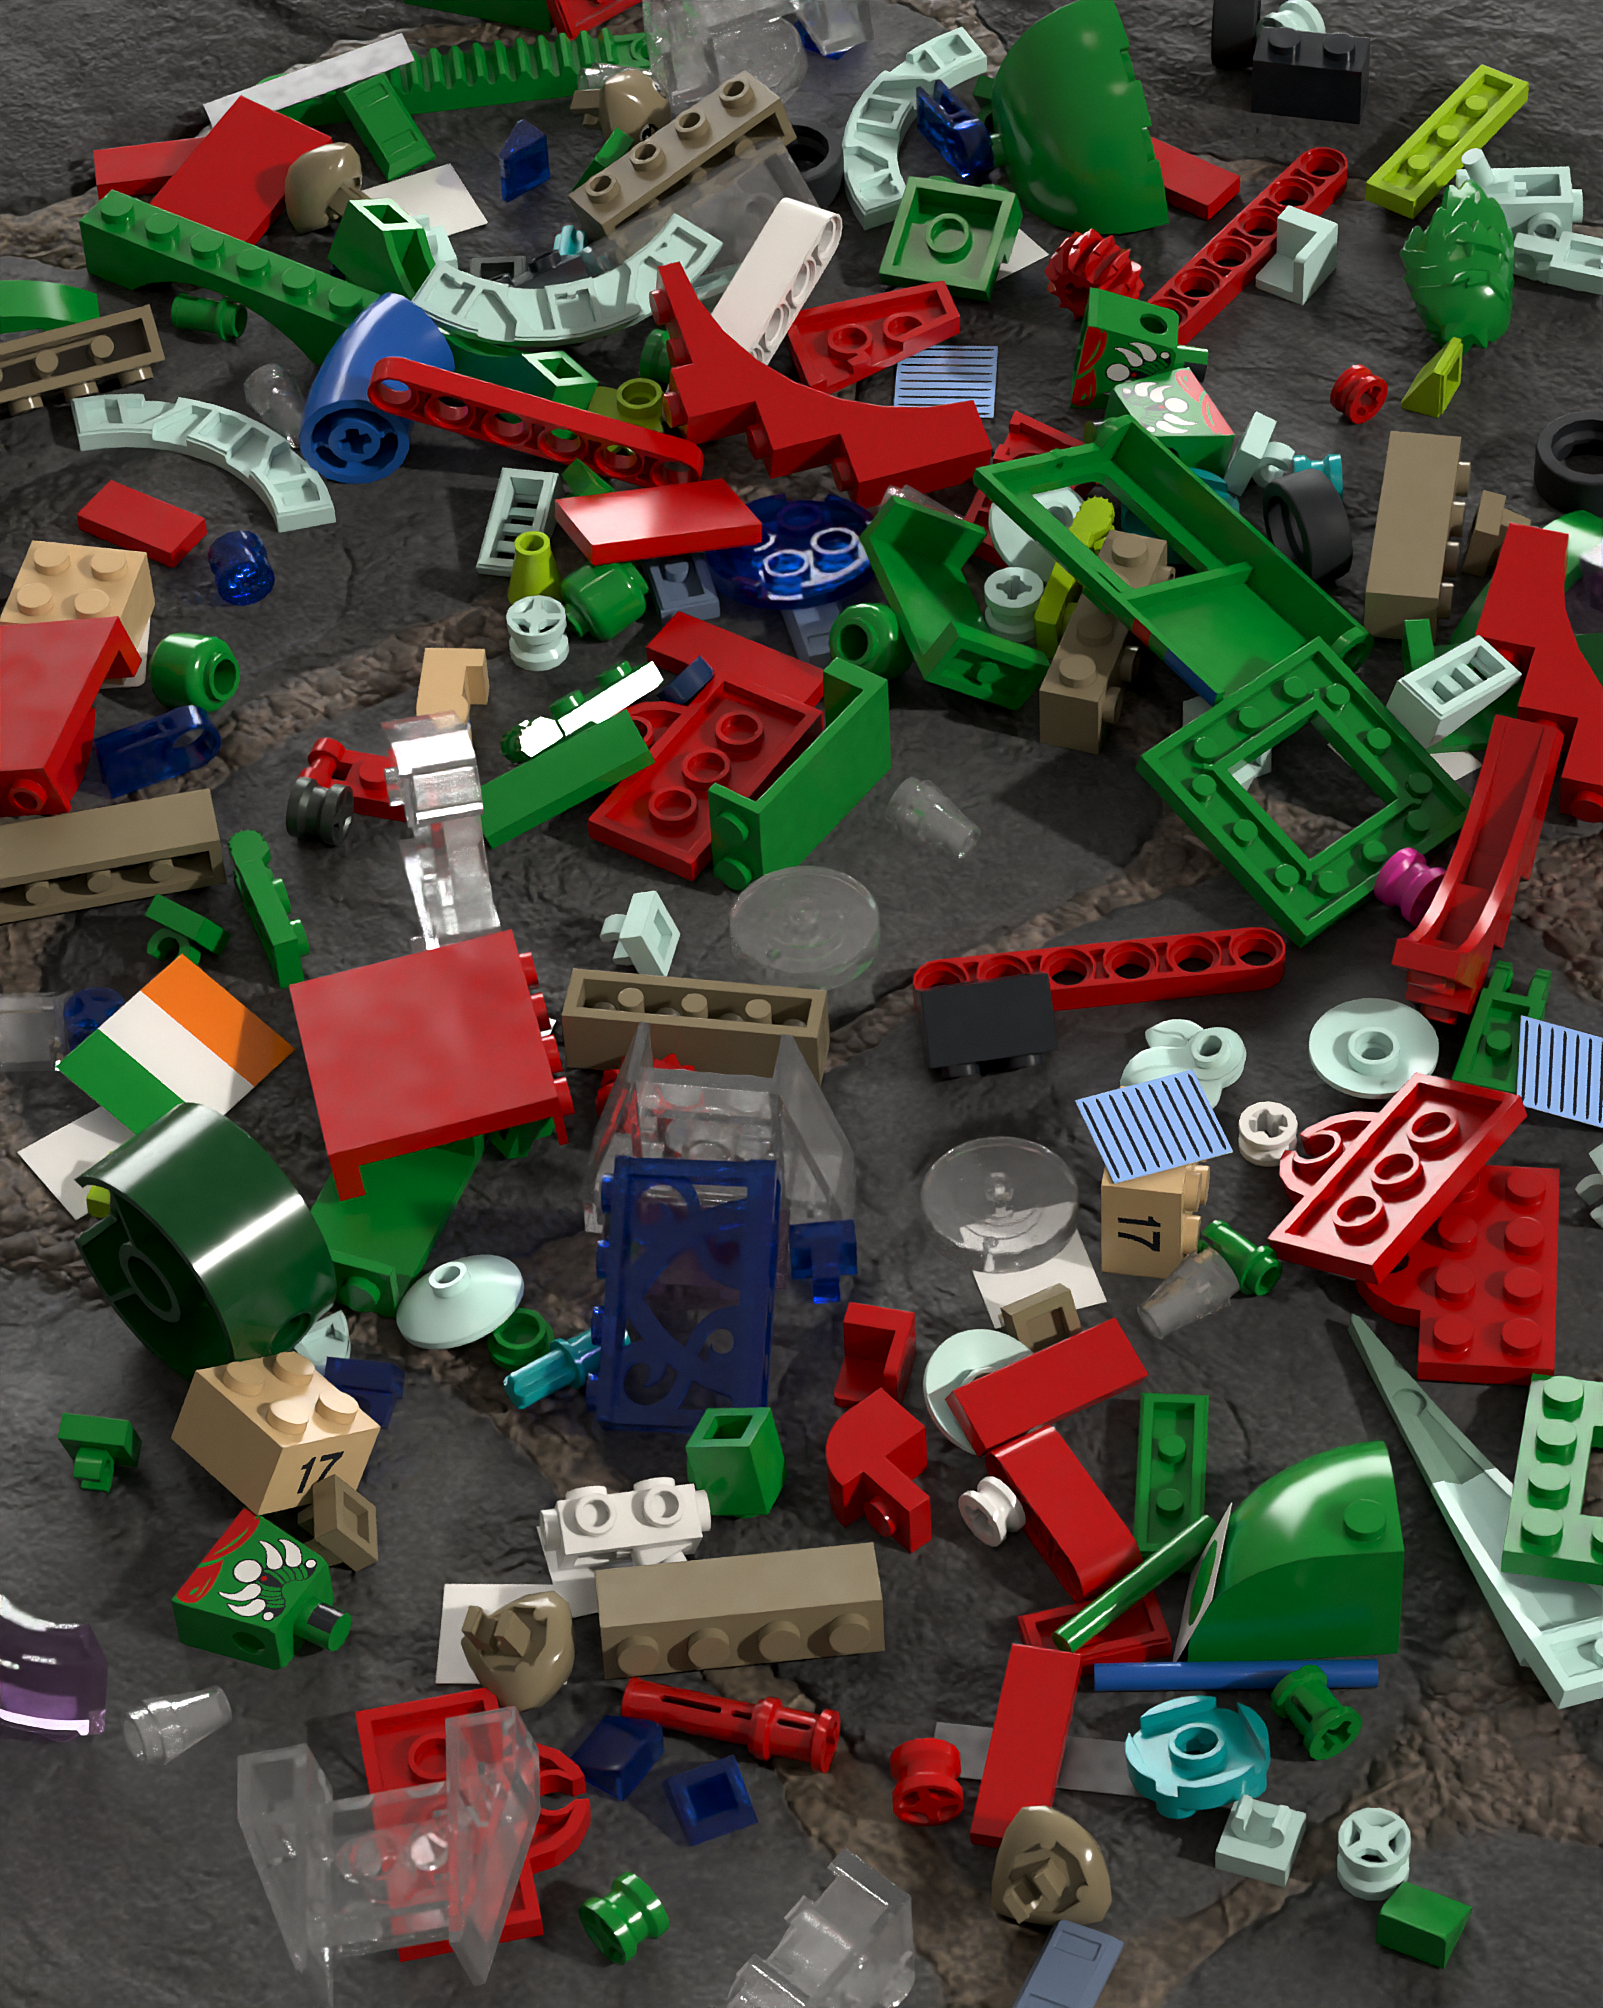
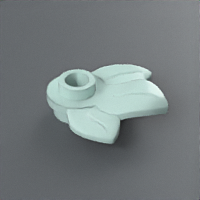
[1120,1019,1246,1109]

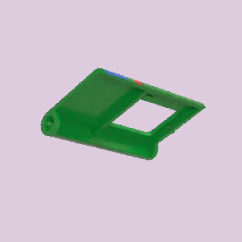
[973,415,1374,707]

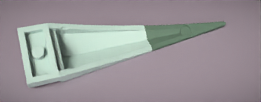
[1348,1314,1603,1710]

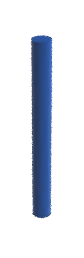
[1094,1659,1378,1691]

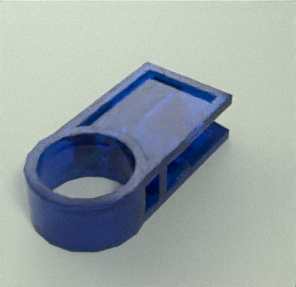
[916,79,994,178]
[93,705,221,799]

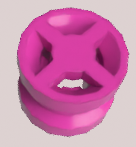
[1374,848,1446,927]

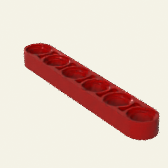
[1147,147,1348,345]
[367,356,704,488]
[913,927,1285,1011]

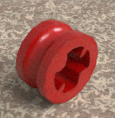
[1330,364,1388,424]

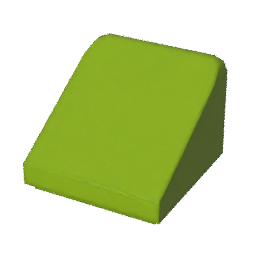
[1401,337,1463,418]

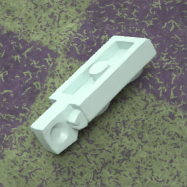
[1513,231,1603,295]

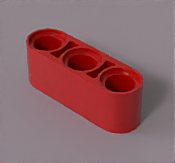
[985,1425,1143,1603]

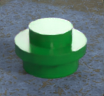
[487,1308,555,1371]

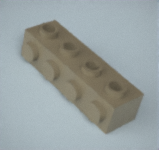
[568,69,797,264]
[0,304,165,416]
[1364,431,1471,642]
[1039,530,1175,755]
[0,788,227,924]
[561,968,830,1090]
[594,1542,885,1679]

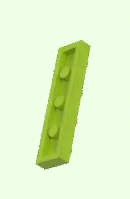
[1365,64,1529,219]

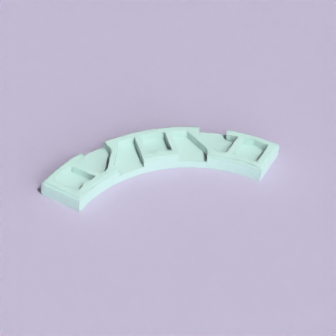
[842,27,987,230]
[411,213,723,347]
[70,394,336,533]

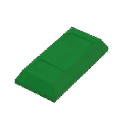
[335,73,436,182]

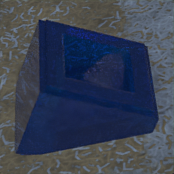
[498,119,550,203]
[570,1715,664,1802]
[661,1754,758,1847]

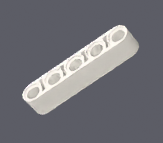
[662,198,842,439]

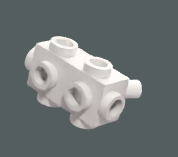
[540,1477,711,1571]

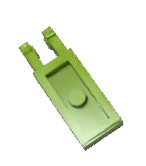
[1033,496,1116,659]

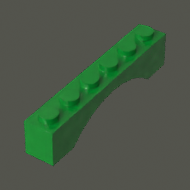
[79,189,380,366]
[327,198,599,440]

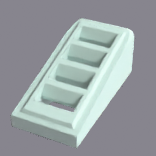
[476,468,565,577]
[1386,635,1522,749]

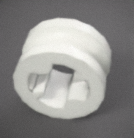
[1238,1101,1298,1167]
[958,1476,1026,1547]

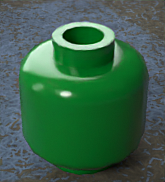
[560,560,649,642]
[828,603,915,681]
[148,632,240,714]

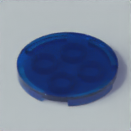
[705,493,875,610]

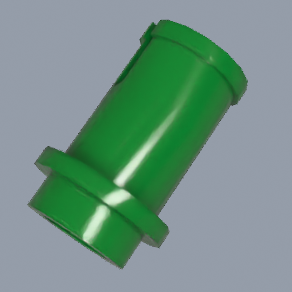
[171,293,248,341]
[1197,1220,1282,1296]

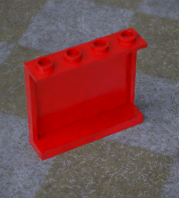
[0,616,142,817]
[289,929,575,1201]

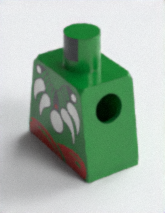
[1070,287,1208,409]
[1083,367,1235,479]
[171,1507,351,1670]

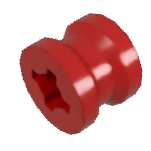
[890,1738,964,1827]

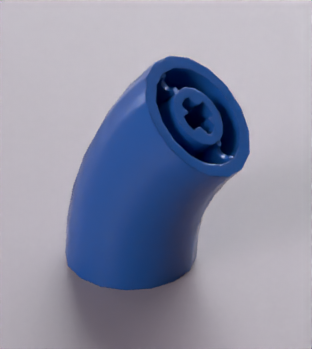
[299,292,455,484]

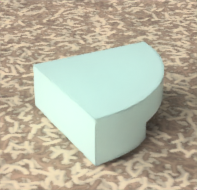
[289,1310,351,1384]

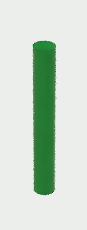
[1052,1514,1218,1653]

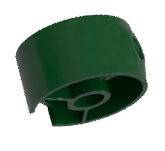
[74,1102,337,1382]

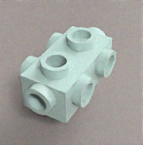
[1455,148,1583,239]

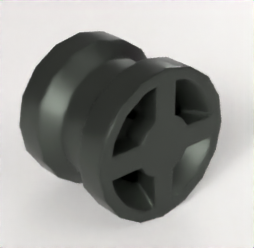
[286,777,354,846]

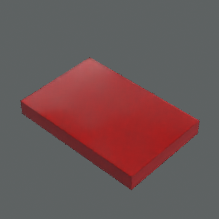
[149,95,333,245]
[555,479,762,566]

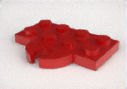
[587,669,824,881]
[1267,1072,1527,1285]
[1356,1165,1560,1386]
[355,1687,591,1962]

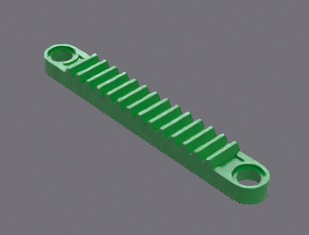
[257,28,685,127]

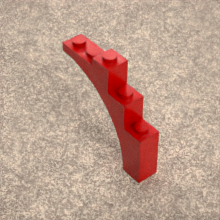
[649,261,992,512]
[1473,522,1603,823]
[1391,714,1565,1026]

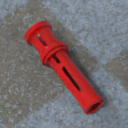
[621,1676,841,1774]

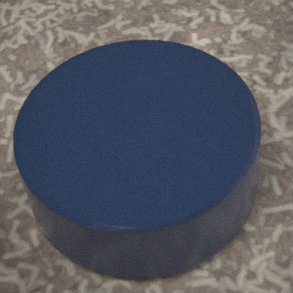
[656,655,714,705]

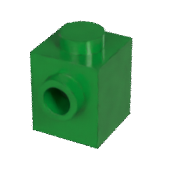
[685,1407,789,1519]

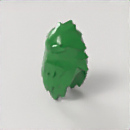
[1399,179,1515,357]

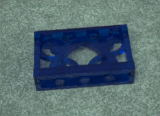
[586,1155,783,1434]

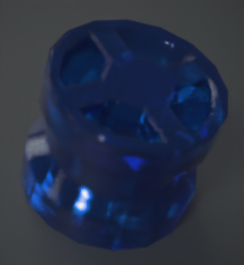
[207,530,275,606]
[63,987,126,1052]

